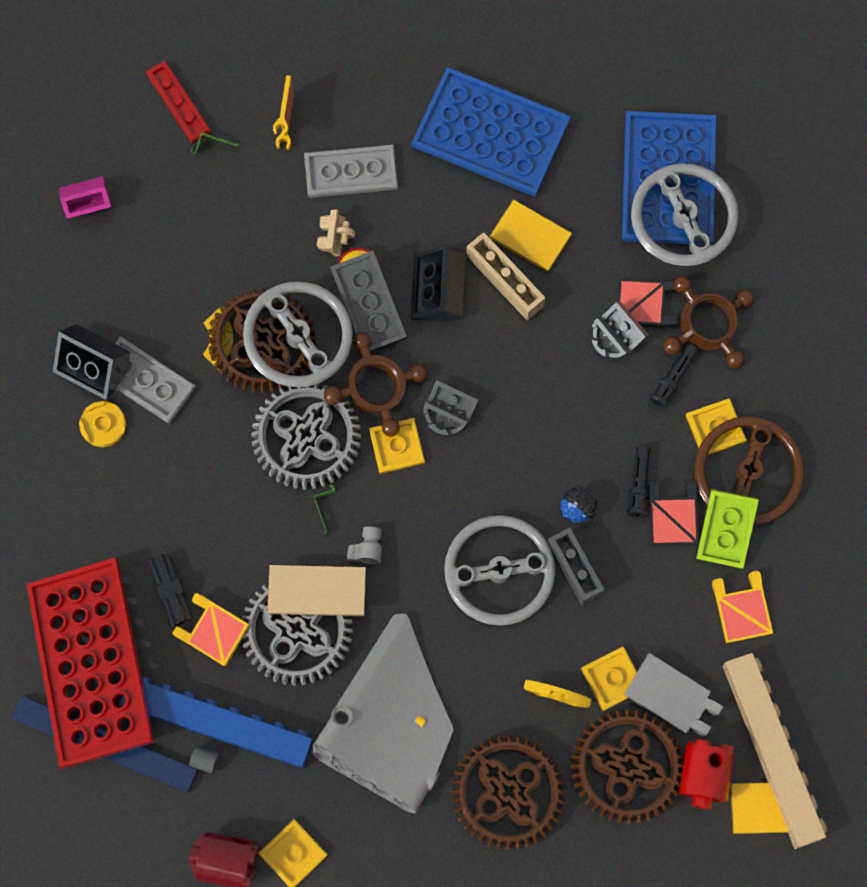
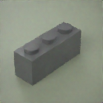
[548,528,604,606]

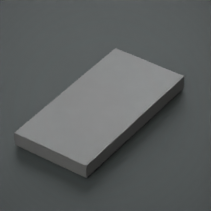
[304,145,398,198]
[115,336,196,425]

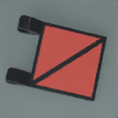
[618,279,679,329]
[648,480,699,546]

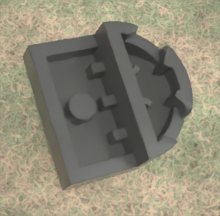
[591,301,649,358]
[424,379,480,435]

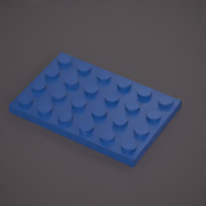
[411,67,571,197]
[622,111,716,245]

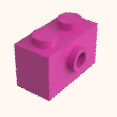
[59,176,111,219]

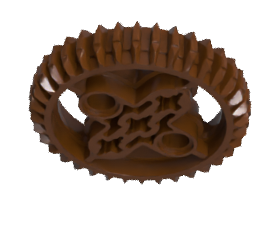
[208,287,317,394]
[571,709,684,825]
[451,734,566,851]

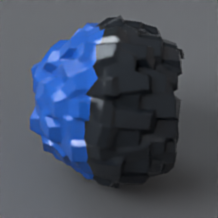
[560,485,598,523]

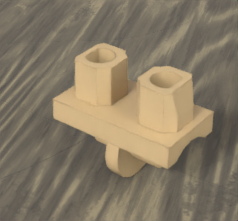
[317,210,355,256]

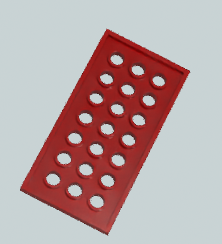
[26,558,154,769]

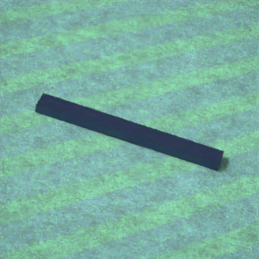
[11,696,198,793]

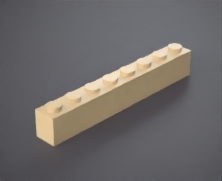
[722,653,827,849]

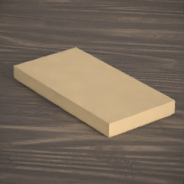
[268,565,366,616]

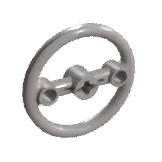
[631,163,739,266]
[243,281,352,387]
[444,515,555,625]

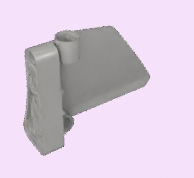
[313,614,453,813]

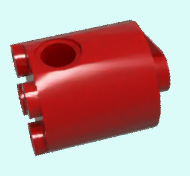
[679,740,735,810]

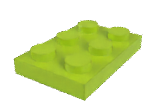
[696,489,759,569]

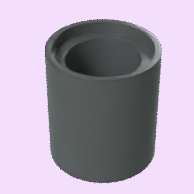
[189,745,220,774]

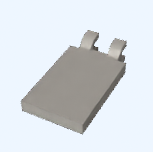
[623,653,723,736]

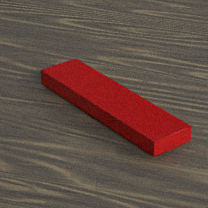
[146,61,211,144]

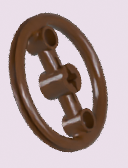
[694,416,804,525]

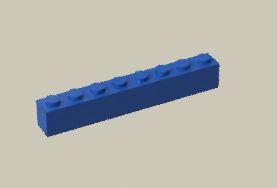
[120,676,314,769]

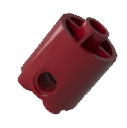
[189,831,259,887]

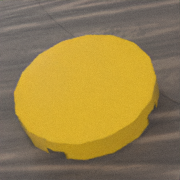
[79,401,127,448]

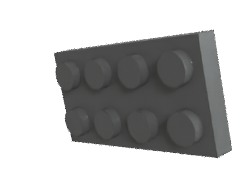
[330,250,407,351]

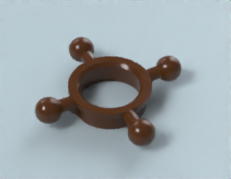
[663,275,754,369]
[324,332,428,437]

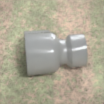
[347,527,382,564]

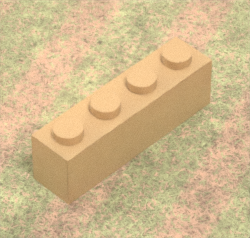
[466,232,545,320]

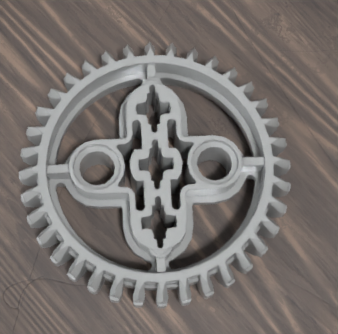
[251,383,361,490]
[242,585,353,686]

